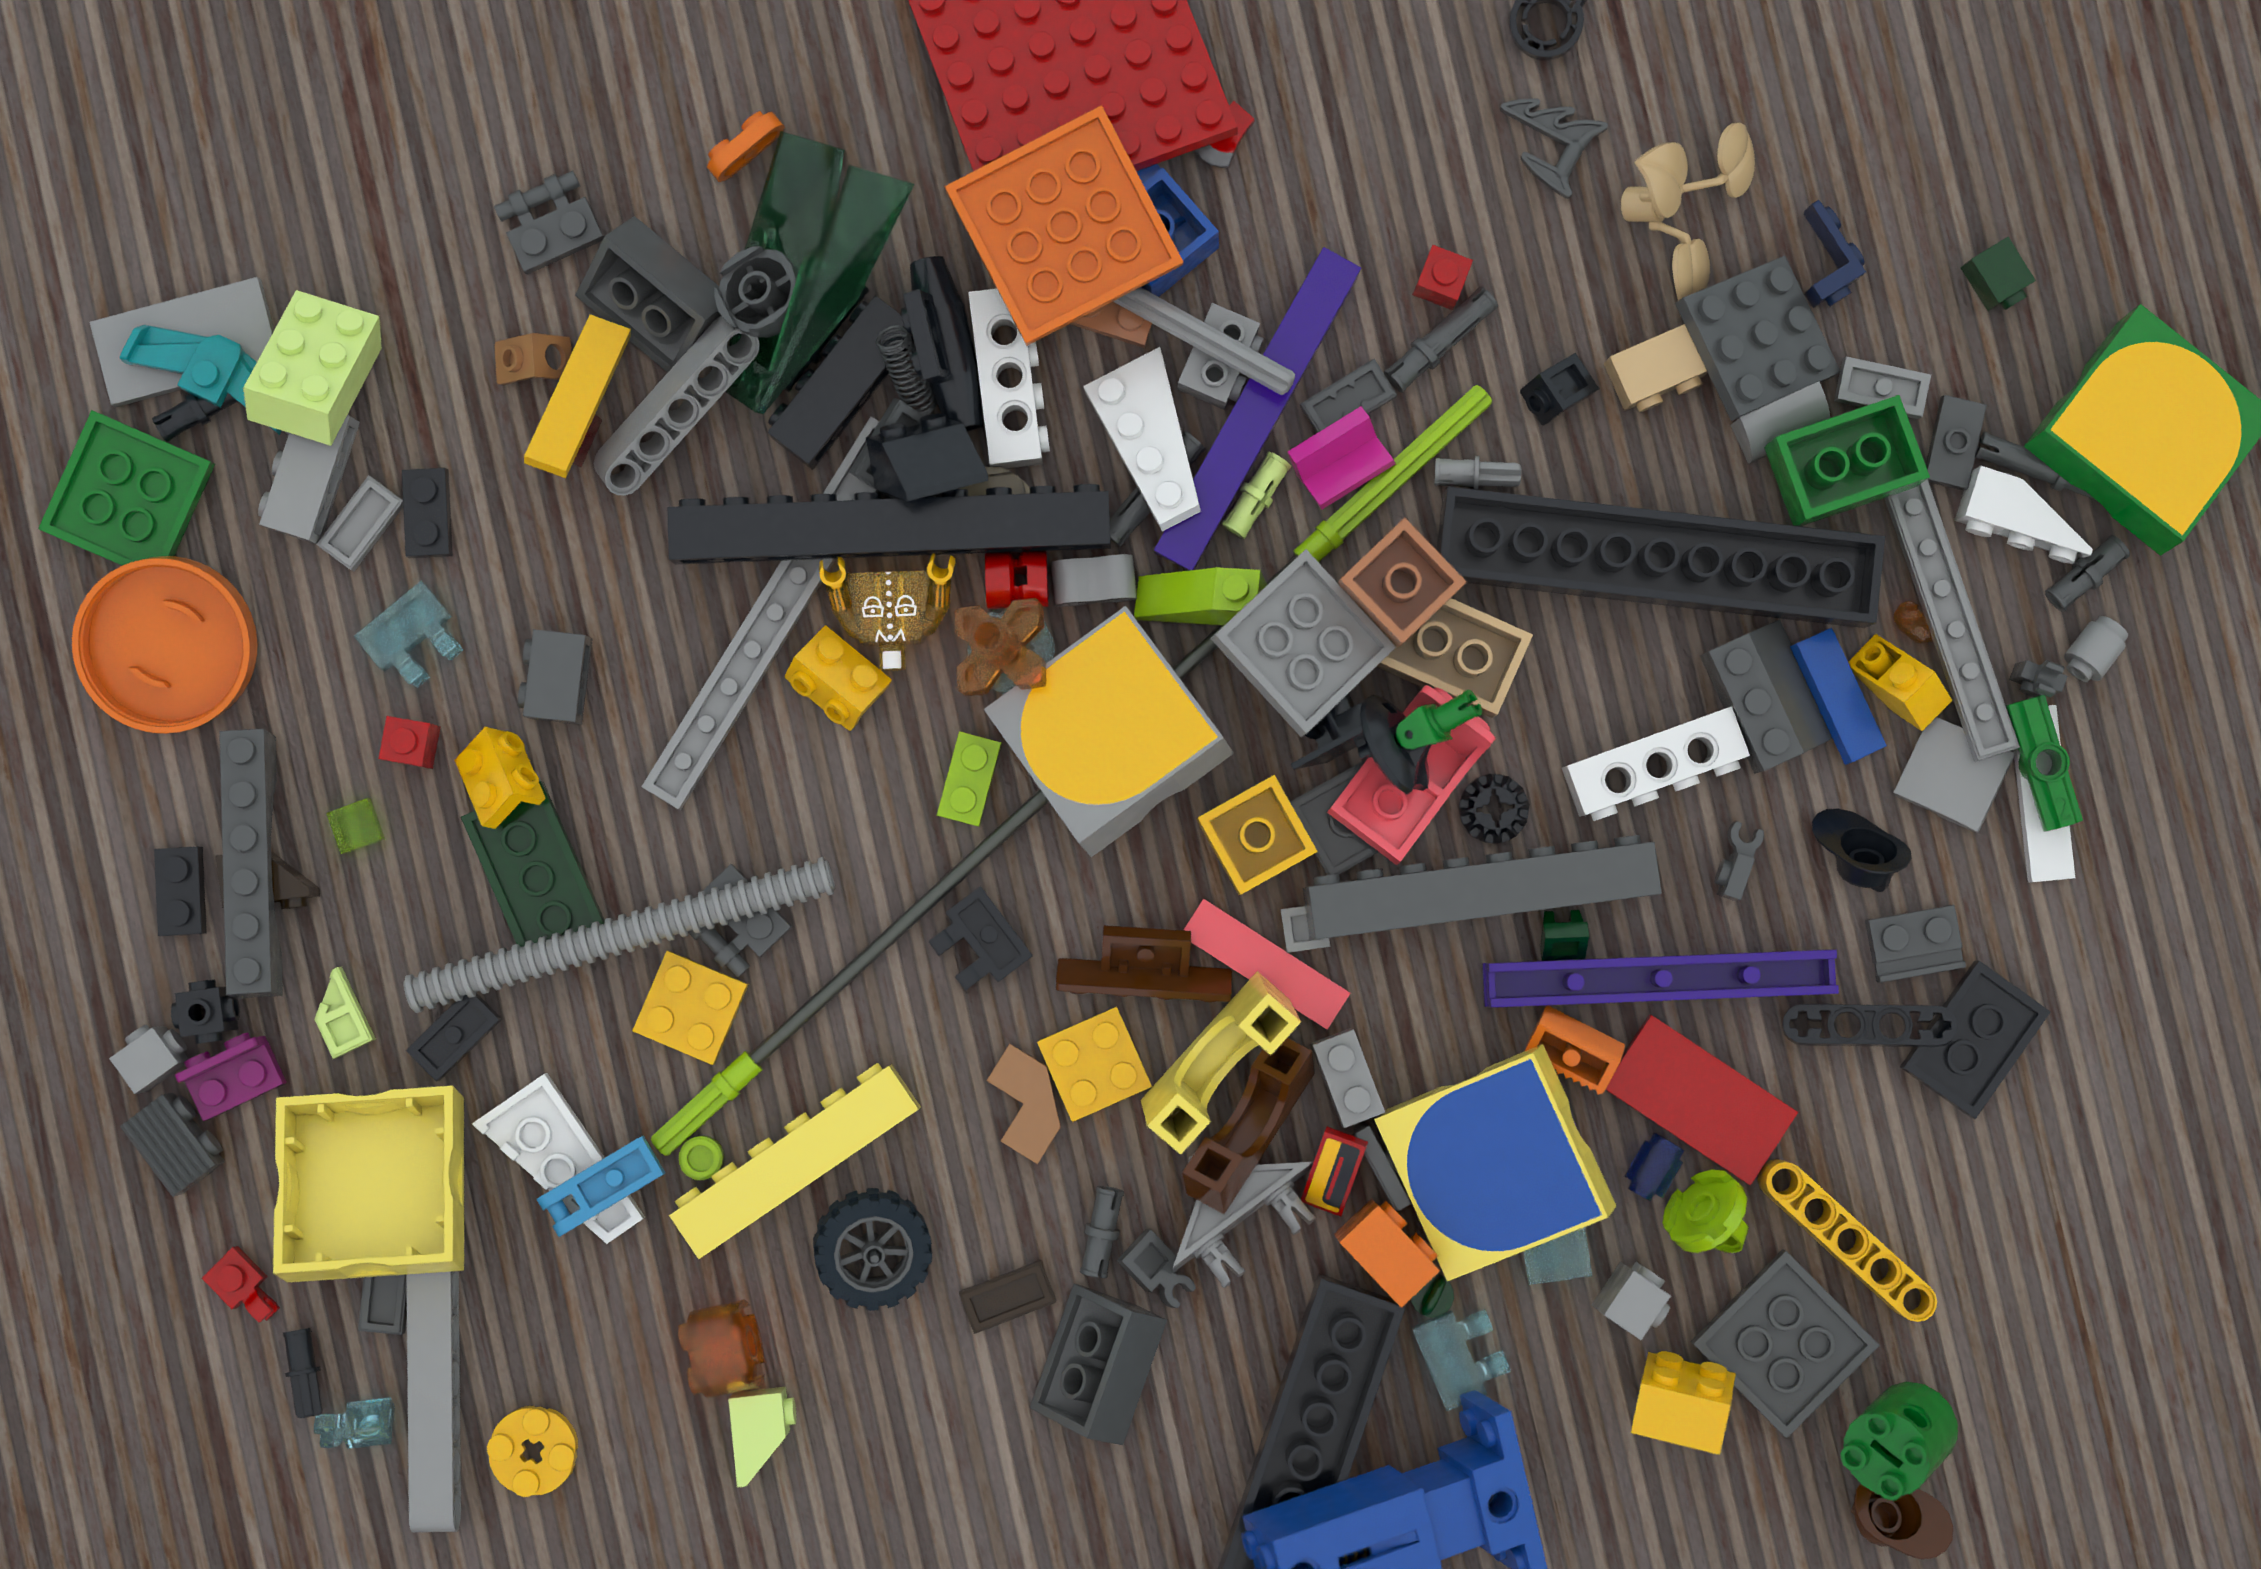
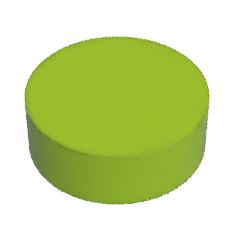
[679,1135,724,1180]

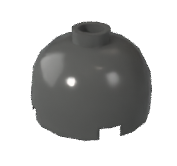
[714,246,806,338]

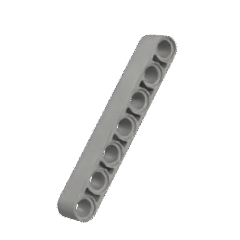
[406,1271,461,1533]

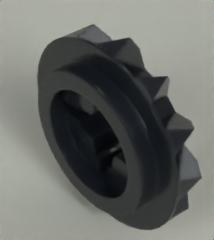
[1459,774,1530,843]

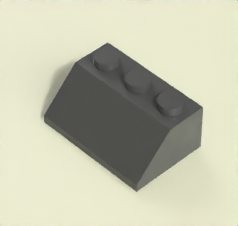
[575,216,722,373]
[1700,619,1833,774]
[1030,1283,1167,1445]

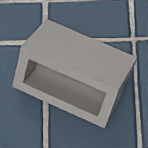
[1730,381,1831,464]

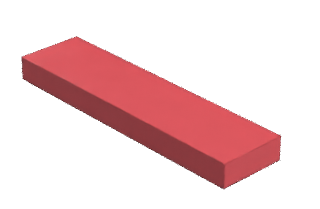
[1184,899,1351,1030]

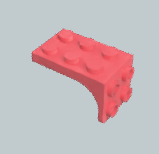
[1327,685,1496,865]

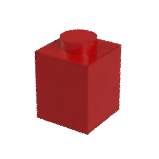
[1412,244,1473,310]
[378,716,441,769]

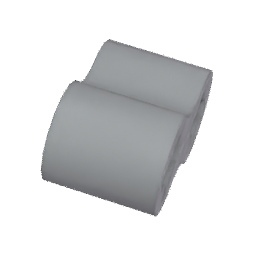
[1051,554,1137,607]

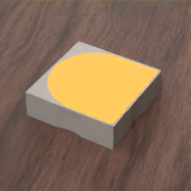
[984,606,1234,857]

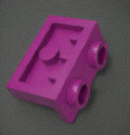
[175,1032,287,1122]

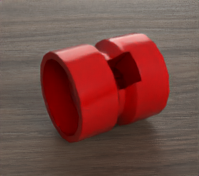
[985,551,1049,609]

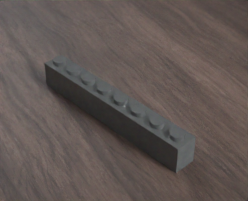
[1303,835,1662,940]

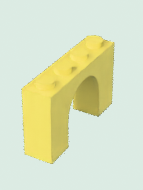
[1141,971,1301,1155]

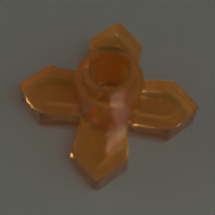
[955,598,1047,697]

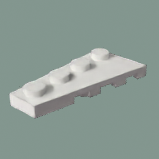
[1083,347,1201,532]
[472,1073,645,1244]

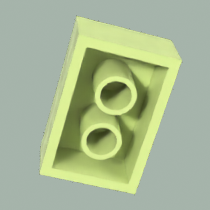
[243,290,382,446]

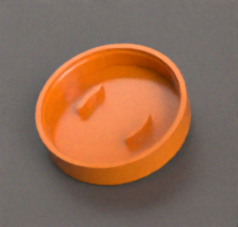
[72,556,257,734]

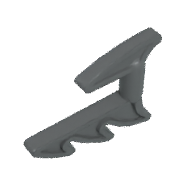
[1500,98,1608,199]

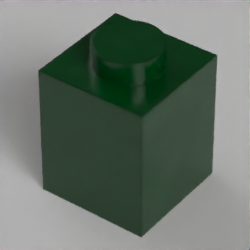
[1960,237,2036,311]

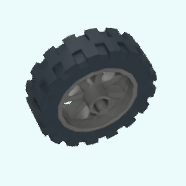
[813,1188,932,1311]

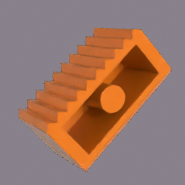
[1525,1005,1625,1095]

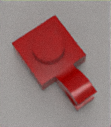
[202,1246,280,1323]

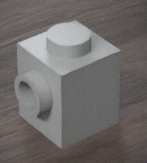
[109,1025,188,1094]

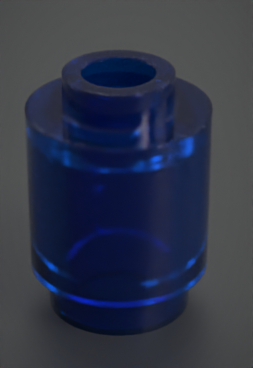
[1624,1133,1685,1202]

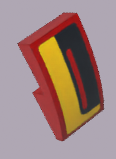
[1301,1127,1368,1217]

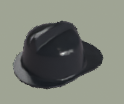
[1812,809,1912,892]

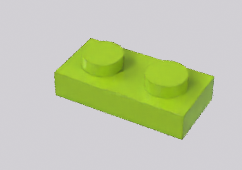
[937,731,1002,827]

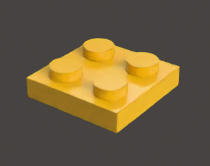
[632,950,749,1065]
[1037,1006,1152,1122]

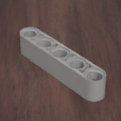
[593,316,760,496]

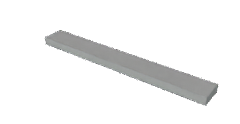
[1884,479,2020,762]

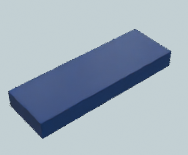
[1790,628,1887,765]

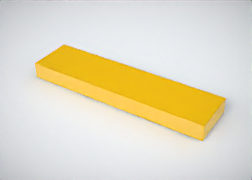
[524,314,631,478]

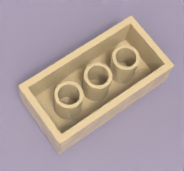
[1376,598,1533,718]

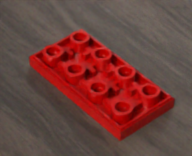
[1606,1015,1798,1186]

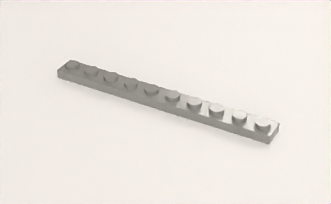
[641,416,880,810]

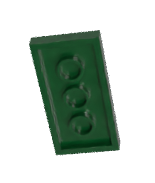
[461,781,605,977]

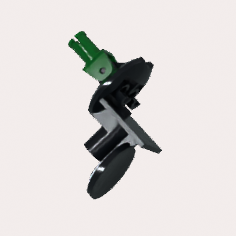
[1291,689,1482,794]

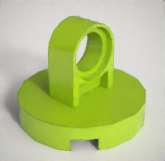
[1662,1169,1748,1253]

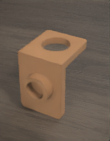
[494,333,572,385]

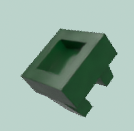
[1540,910,1589,961]

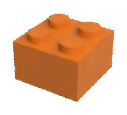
[1334,1198,1440,1308]

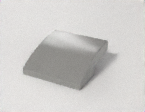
[1893,717,2015,833]

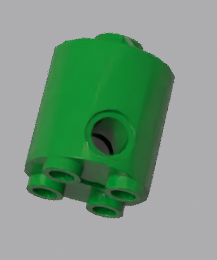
[1841,1381,1958,1500]

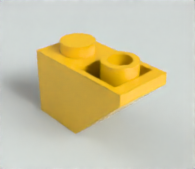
[1848,634,1952,731]

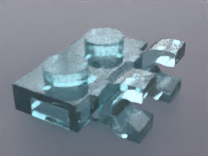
[354,581,464,688]
[1412,1309,1511,1411]

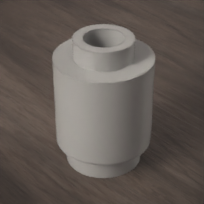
[2064,616,2128,682]

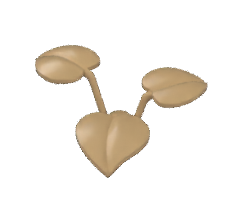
[1621,123,1755,317]

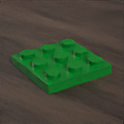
[38,410,215,566]

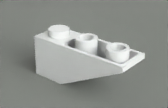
[1955,466,2093,564]

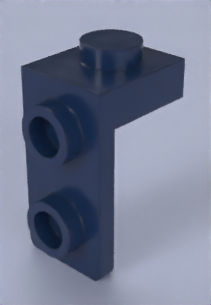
[1803,200,1866,308]

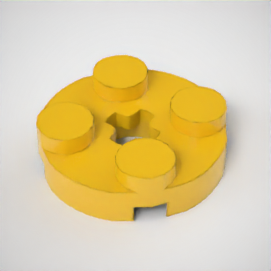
[487,1406,578,1497]

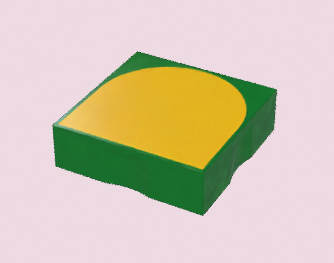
[2024,304,2261,556]

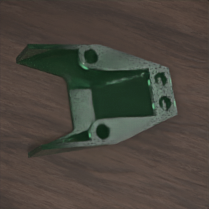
[725,131,915,414]

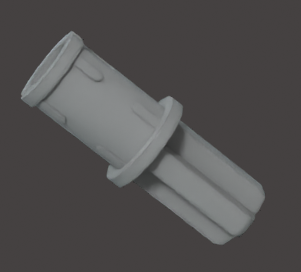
[1434,456,1522,490]

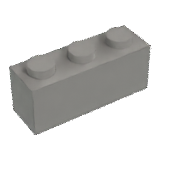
[258,415,360,544]

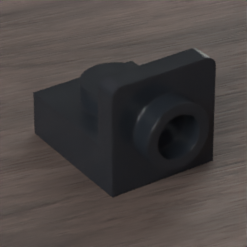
[1520,353,1599,426]

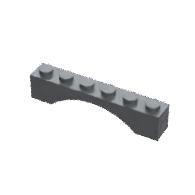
[219,728,283,999]

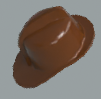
[1851,1483,1954,1560]

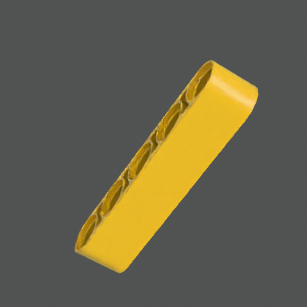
[1758,1159,1937,1322]

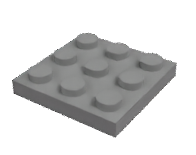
[1210,549,1396,737]

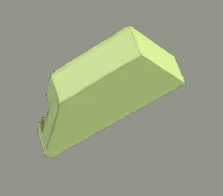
[314,967,376,1059]

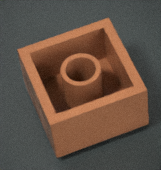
[1338,518,1467,648]

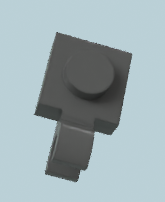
[2009,660,2068,697]
[1714,821,1764,901]

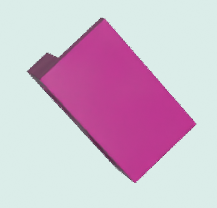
[1287,406,1395,510]

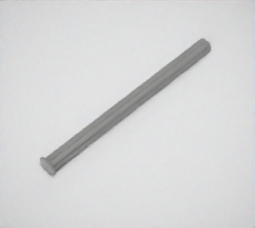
[1113,287,1295,395]

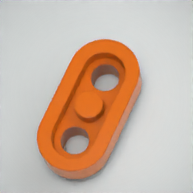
[707,111,785,182]

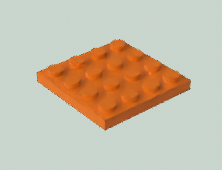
[944,105,1183,346]

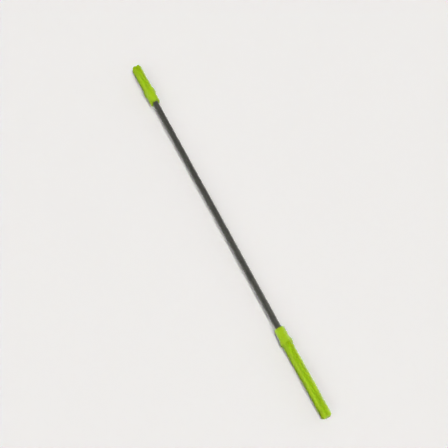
[651,385,1492,1156]

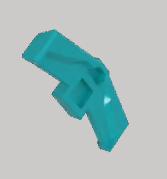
[120,325,282,435]

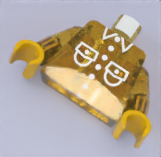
[819,553,956,671]

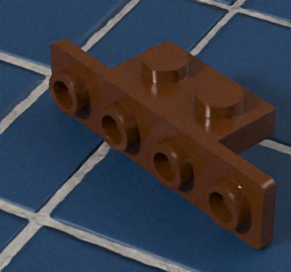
[1056,925,1232,1002]

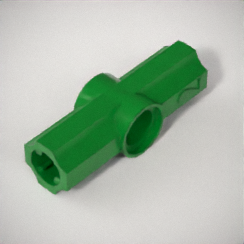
[2006,695,2083,832]

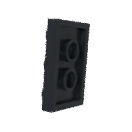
[1900,960,2051,1119]

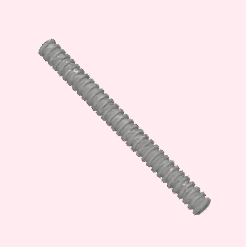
[404,857,835,1013]

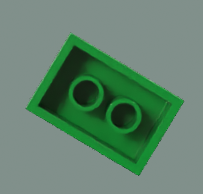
[1764,395,1930,526]

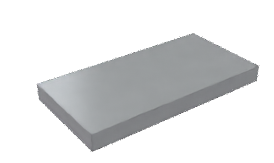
[90,277,274,407]

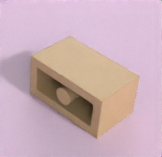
[1604,324,1708,413]

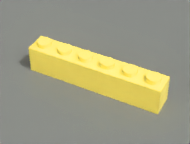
[669,1063,921,1259]

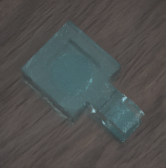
[313,1397,395,1449]

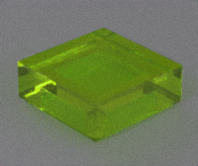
[326,798,385,854]

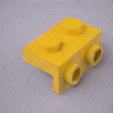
[785,625,892,731]
[455,727,545,829]

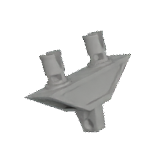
[1173,1154,1316,1288]

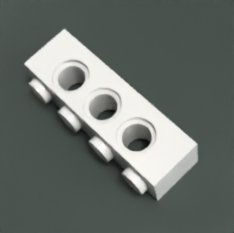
[968,289,1050,469]
[1561,706,1750,821]

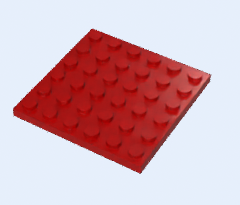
[908,0,1238,171]

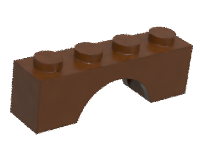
[1182,1038,1315,1214]

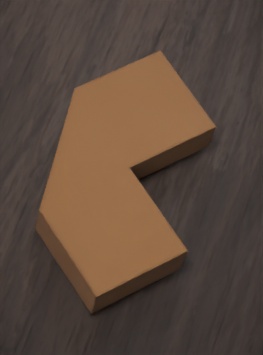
[987,1043,1061,1165]

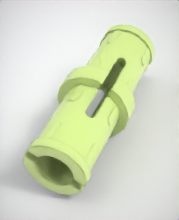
[1221,451,1292,539]

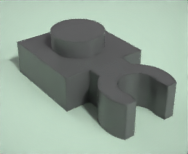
[1116,1229,1196,1308]

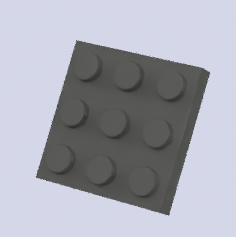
[1675,256,1841,421]
[1690,1249,1880,1439]

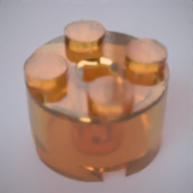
[678,1299,765,1398]

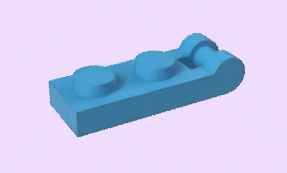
[536,1135,666,1237]

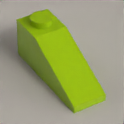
[1134,567,1267,625]

